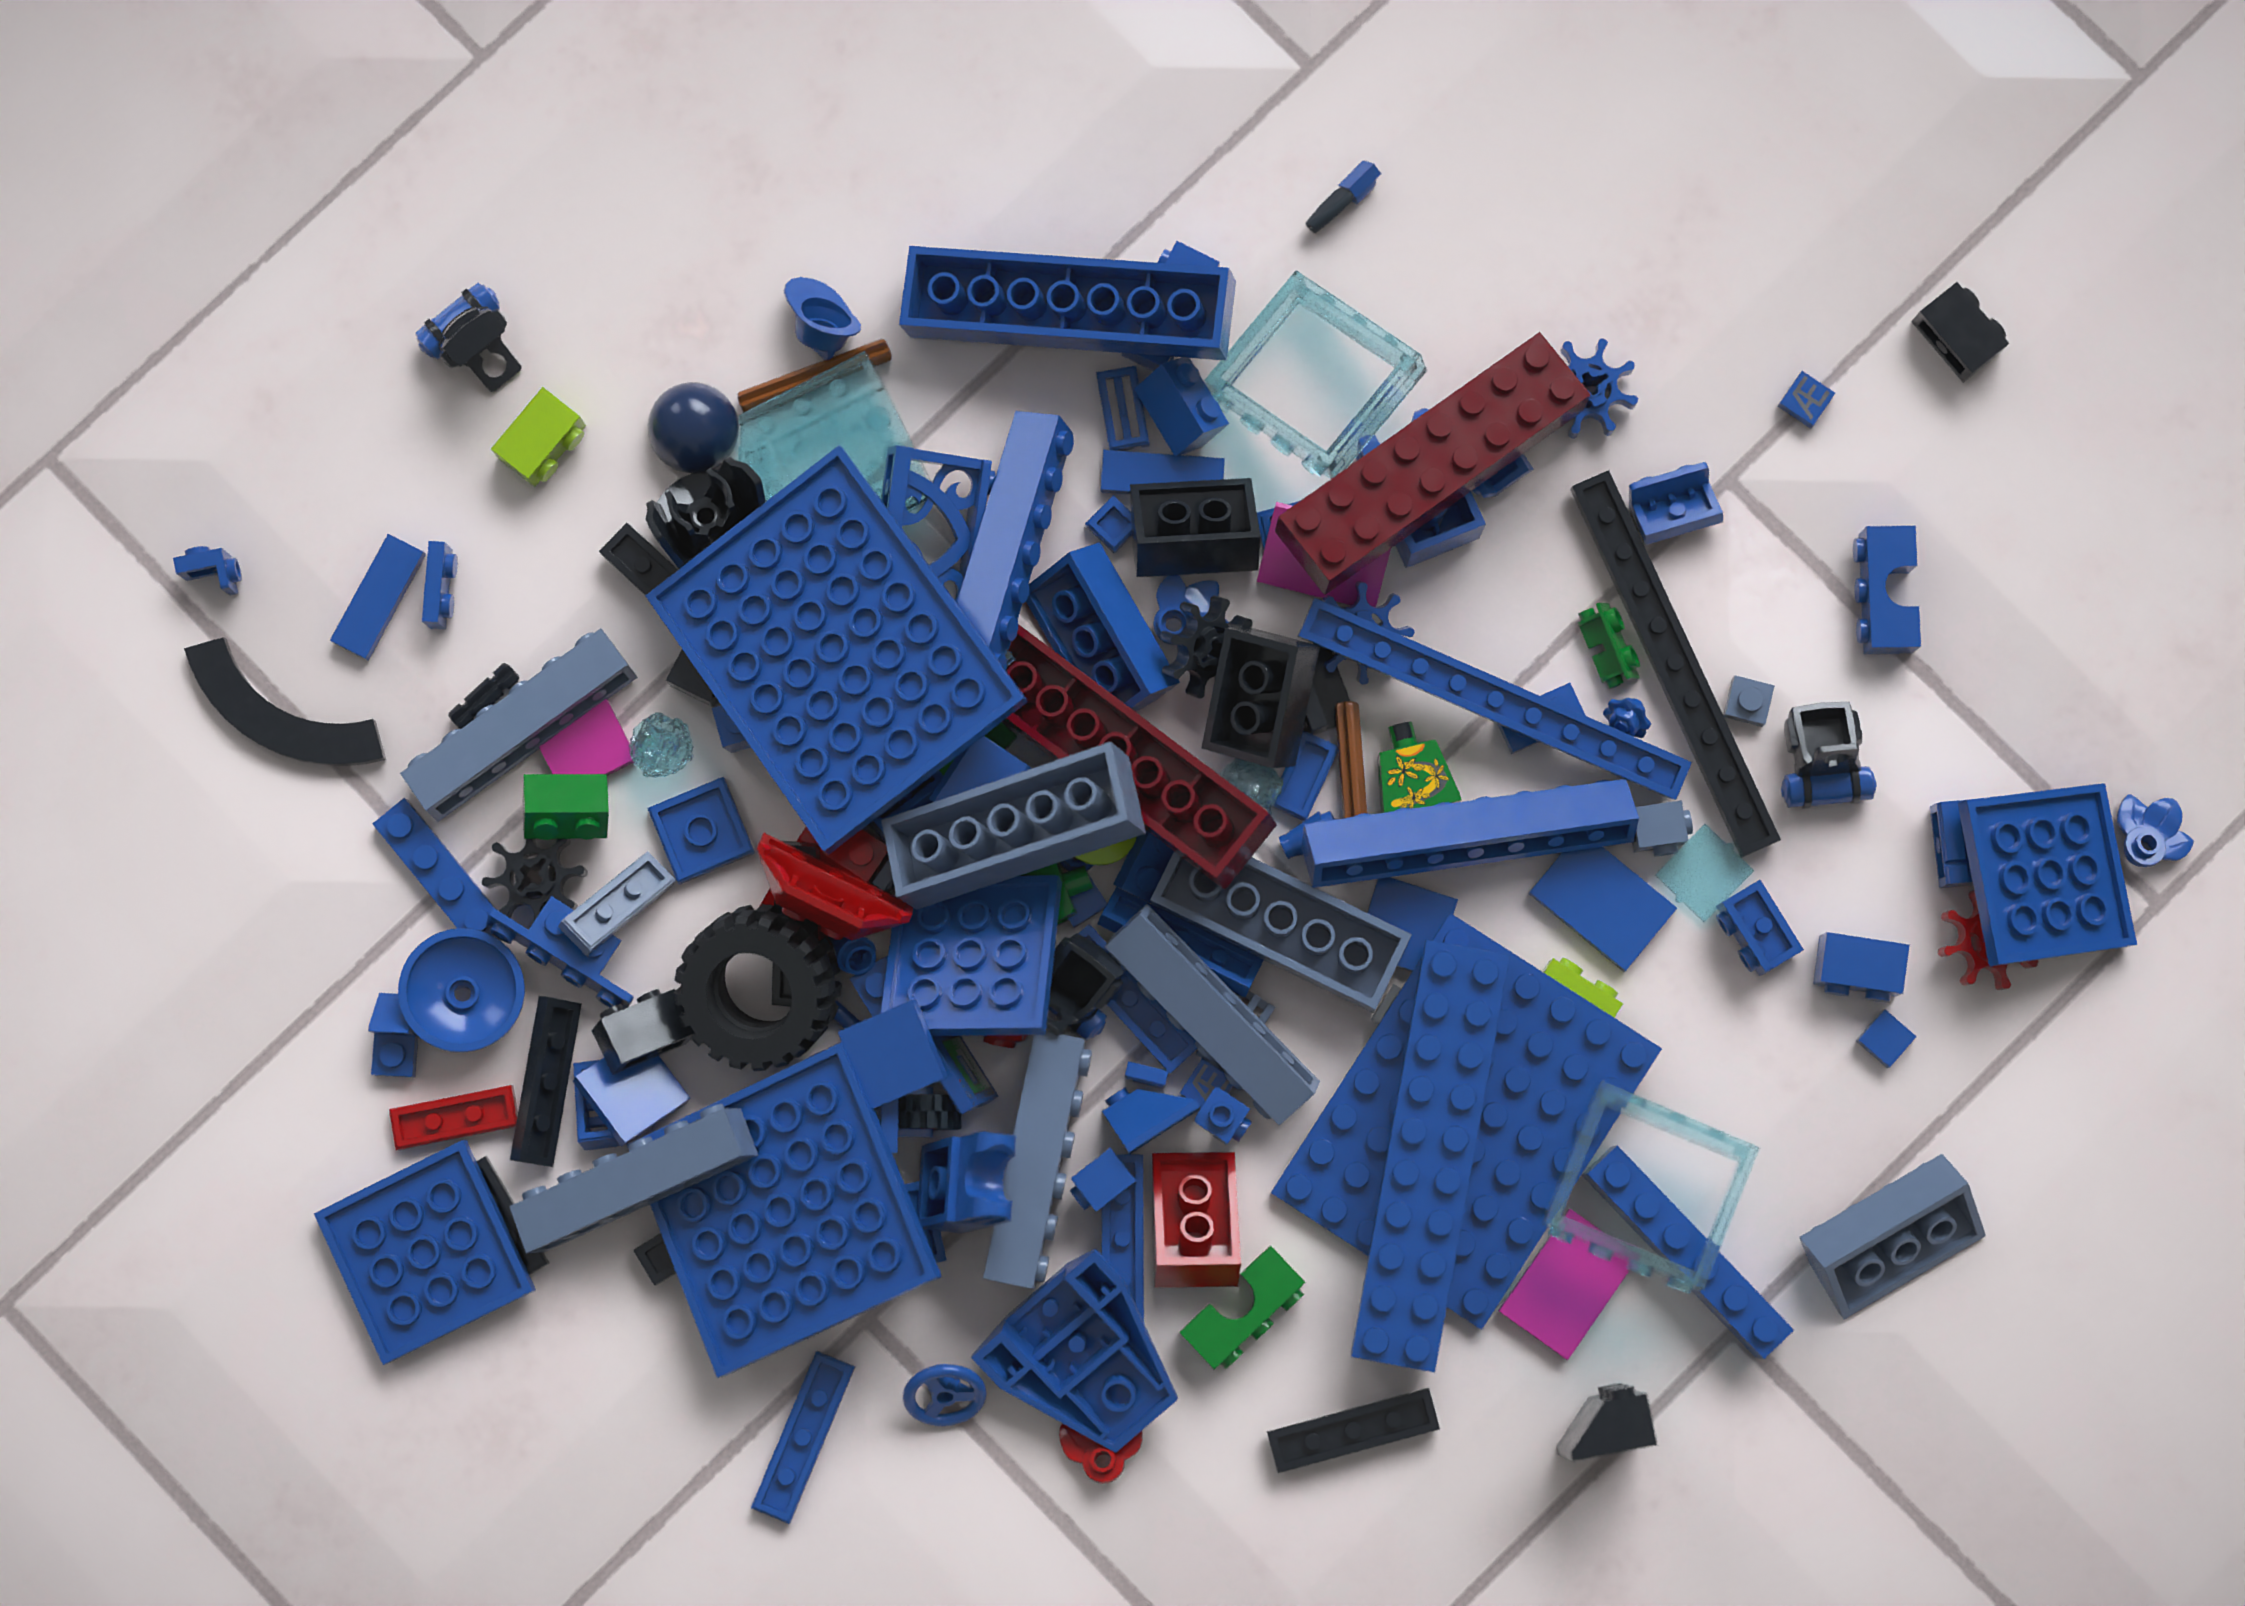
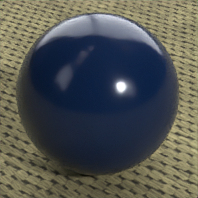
[648,382,739,473]

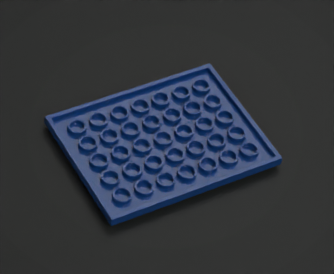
[645,445,1028,854]
[1271,913,1662,1330]

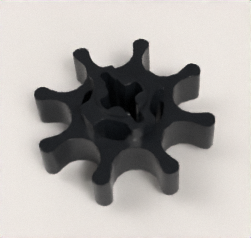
[1160,595,1253,699]
[482,839,588,922]

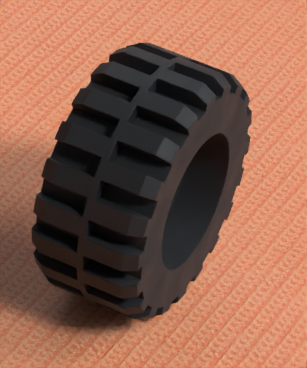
[674,904,842,1071]

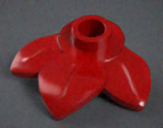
[1059,1424,1143,1484]

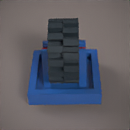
[876,1087,962,1154]

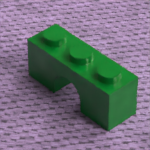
[1179,1245,1306,1370]

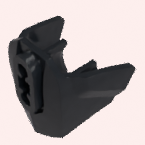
[645,457,766,569]

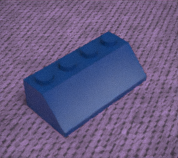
[1026,542,1180,712]

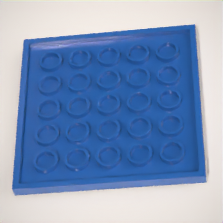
[627,1042,942,1378]

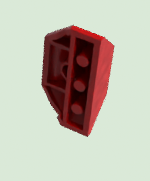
[756,832,913,940]

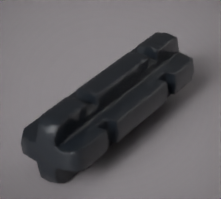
[448,663,519,729]

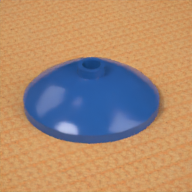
[398,928,525,1053]

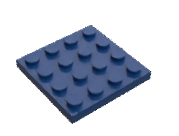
[1958,783,2137,967]
[881,875,1062,1036]
[314,1140,536,1365]

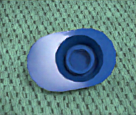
[784,277,861,360]

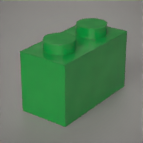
[523,774,609,840]

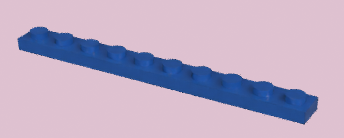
[1297,598,1692,800]

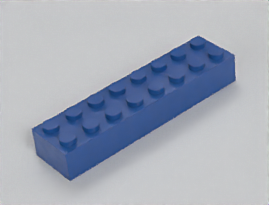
[899,246,1236,361]

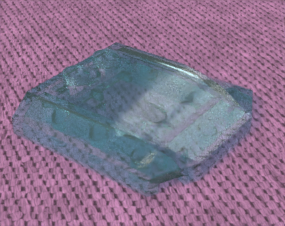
[738,351,932,512]

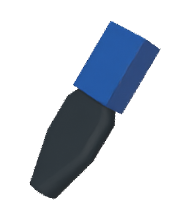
[1305,160,1382,234]

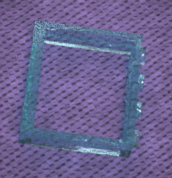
[1204,270,1427,479]
[1541,1081,1760,1294]

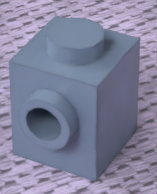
[1632,800,1693,857]

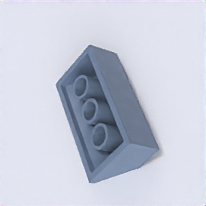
[1799,1154,1986,1319]

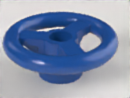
[903,1364,987,1426]

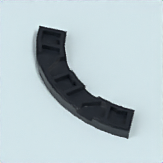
[184,637,386,766]

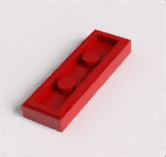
[389,1085,518,1150]

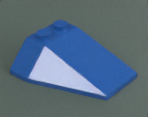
[971,1248,1178,1453]

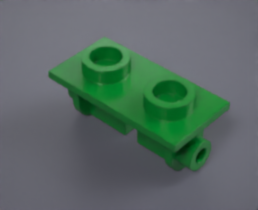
[1578,602,1640,689]

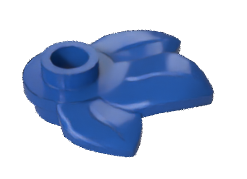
[1153,575,1229,645]
[2117,794,2194,867]

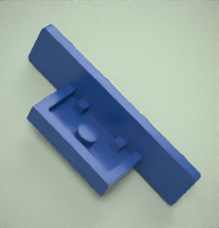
[487,896,634,1009]

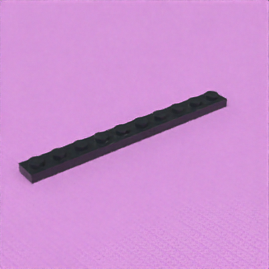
[1570,470,1781,858]

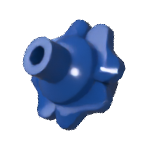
[1603,698,1651,738]

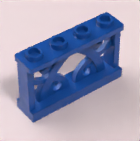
[881,445,996,603]

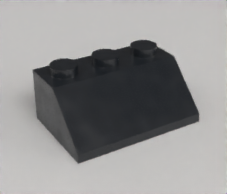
[1130,478,1261,577]
[1556,1383,1657,1461]

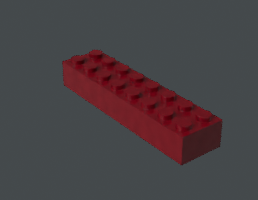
[1275,332,1591,595]
[1003,624,1277,890]

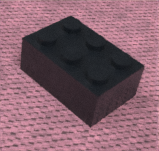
[1201,627,1320,769]

